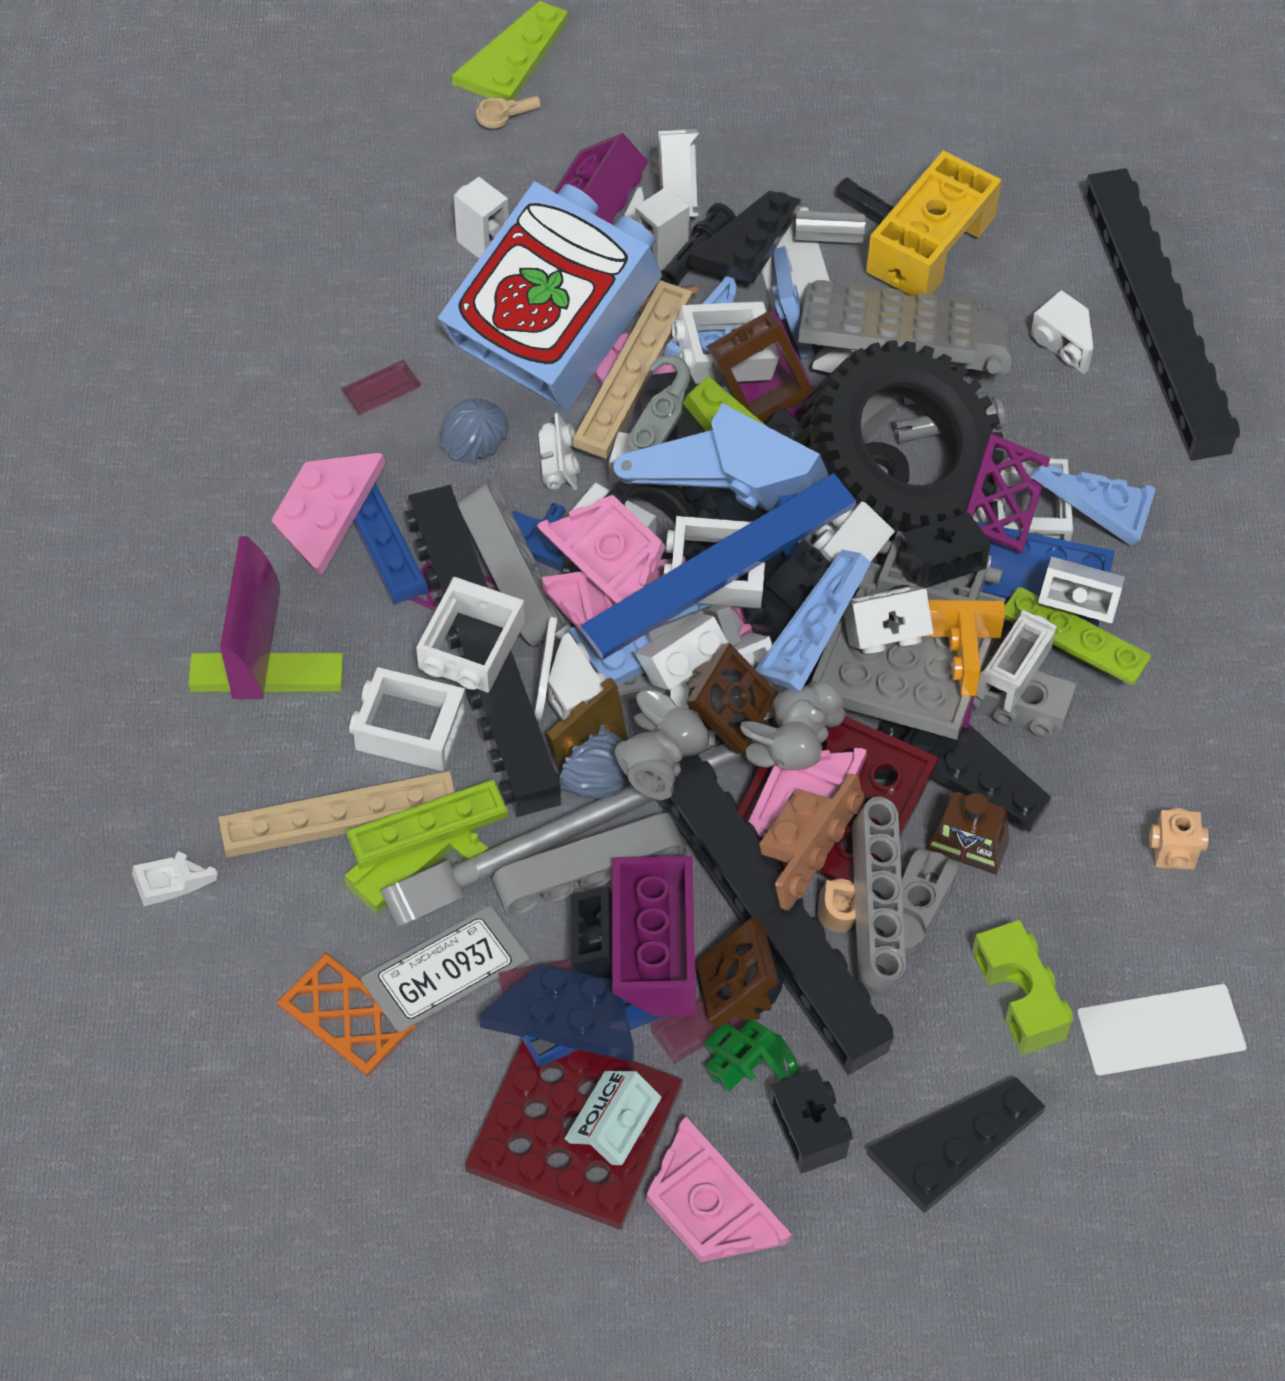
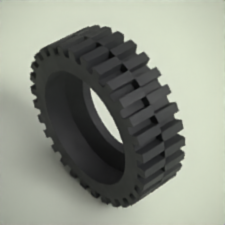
[798,340,1004,541]

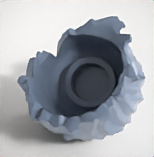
[439,398,509,465]
[559,725,628,799]

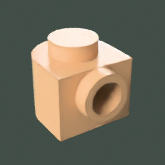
[818,879,856,933]

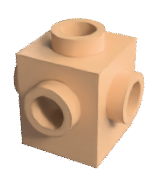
[1149,808,1208,869]

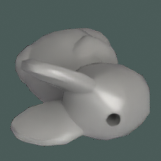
[740,681,846,770]
[614,689,709,800]

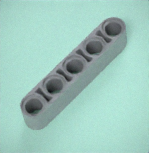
[458,481,566,647]
[852,797,906,995]
[492,813,687,916]

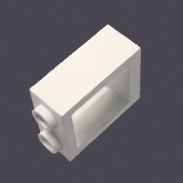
[672,302,779,384]
[992,457,1073,541]
[664,516,765,608]
[416,577,525,693]
[349,667,467,771]

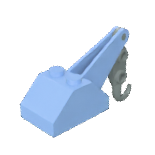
[614,355,829,512]

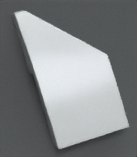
[132,851,218,906]

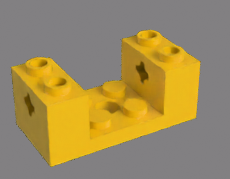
[866,150,1002,296]

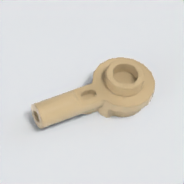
[476,96,541,129]

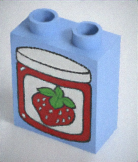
[438,181,662,412]

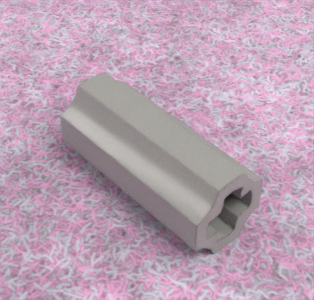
[794,210,865,243]

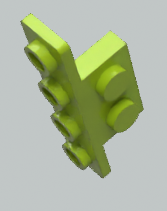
[1004,587,1151,685]

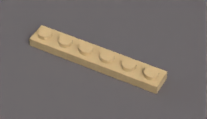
[573,280,692,459]
[218,771,455,858]

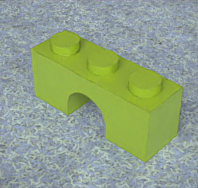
[972,920,1073,1055]

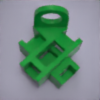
[704,1020,799,1092]

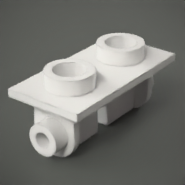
[538,413,580,490]

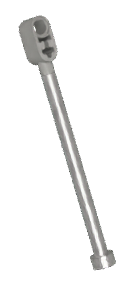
[380,740,756,927]

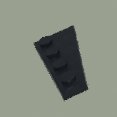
[688,190,801,284]
[903,724,1051,833]
[867,1077,1045,1213]

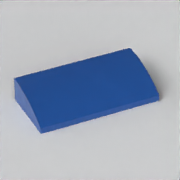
[976,522,1115,627]

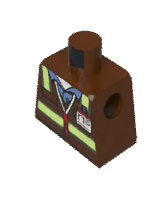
[926,792,1009,875]

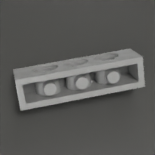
[971,655,1077,740]

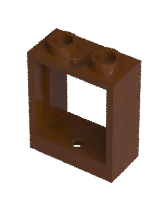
[706,311,813,423]

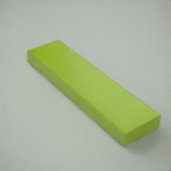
[188,653,344,692]
[346,779,508,870]

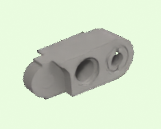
[882,849,958,955]

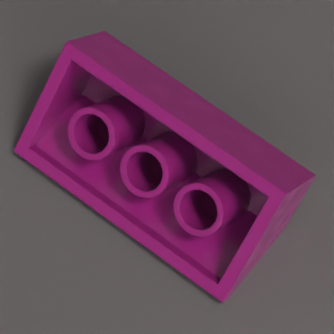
[553,133,648,225]
[612,856,696,1017]

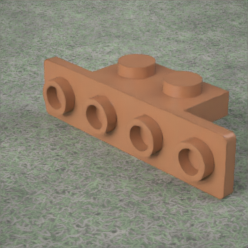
[759,773,864,911]

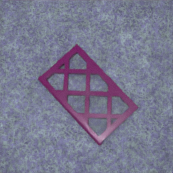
[965,434,1050,553]

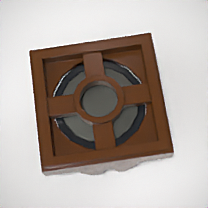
[685,643,778,754]
[696,916,784,1028]

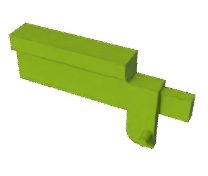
[344,829,489,914]

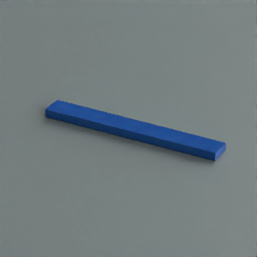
[581,473,856,660]

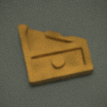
[547,677,628,771]

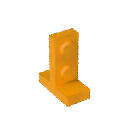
[924,600,1005,696]

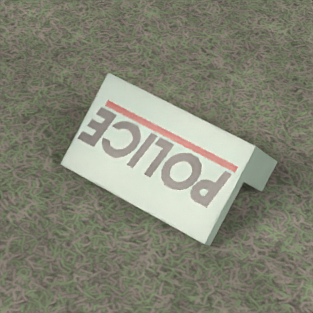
[564,1071,662,1165]

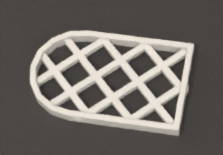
[534,617,557,722]

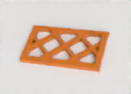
[277,953,417,1077]

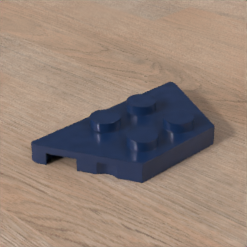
[479,964,634,1062]

